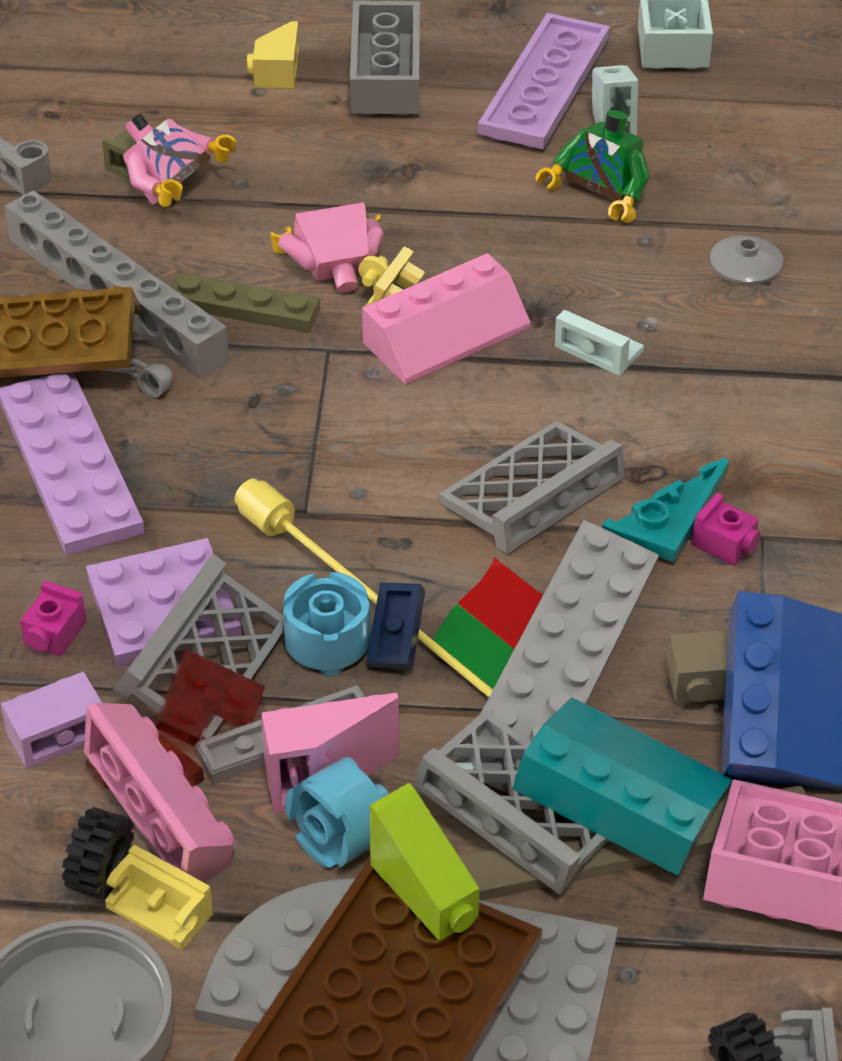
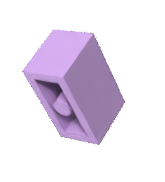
[1,671,102,769]

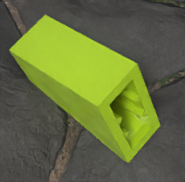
[369,783,479,941]

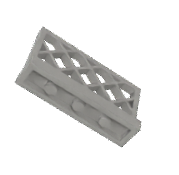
[439,420,625,554]
[113,554,284,742]
[414,709,608,895]

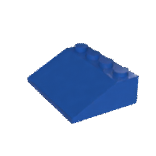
[721,591,842,792]

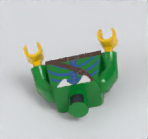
[536,110,650,223]

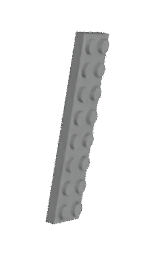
[455,520,659,796]

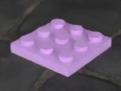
[86,538,242,667]

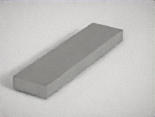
[195,685,365,785]

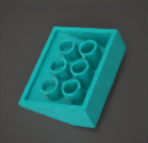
[512,697,733,876]

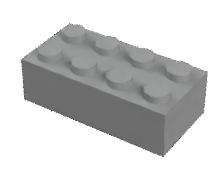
[350,1,420,115]

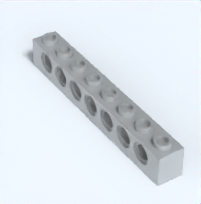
[5,190,229,379]

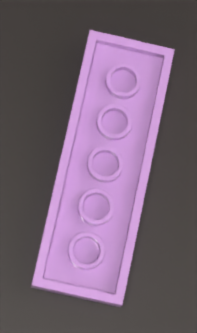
[478,13,610,149]
[0,372,145,556]

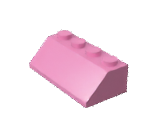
[362,253,530,385]
[84,703,235,882]

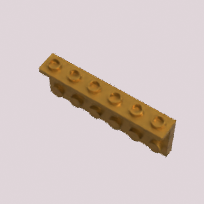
[0,286,140,378]

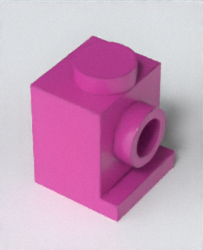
[692,493,761,566]
[20,580,87,657]

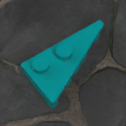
[602,458,730,562]

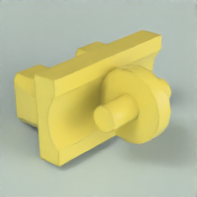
[358,246,425,306]

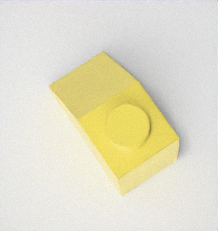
[247,21,299,89]

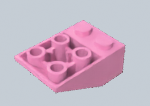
[261,693,399,813]

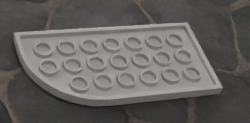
[195,879,618,1061]

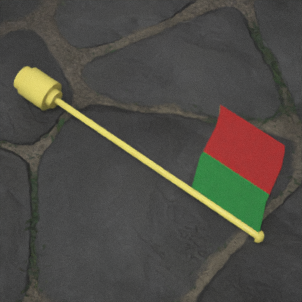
[234,478,543,697]

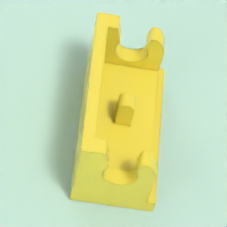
[105,844,213,951]

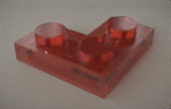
[155,649,265,747]

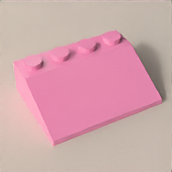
[703,779,842,932]

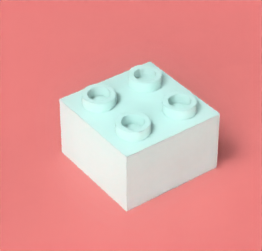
[638,0,713,69]

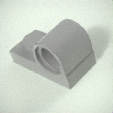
[0,137,52,195]

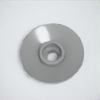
[710,235,784,285]

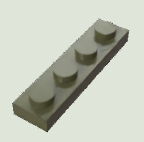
[170,272,320,333]

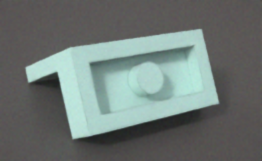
[555,310,644,376]

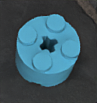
[283,572,371,676]
[285,756,389,868]

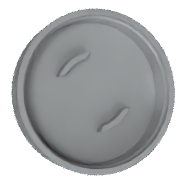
[0,920,175,1061]

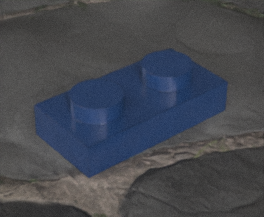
[366,582,426,671]

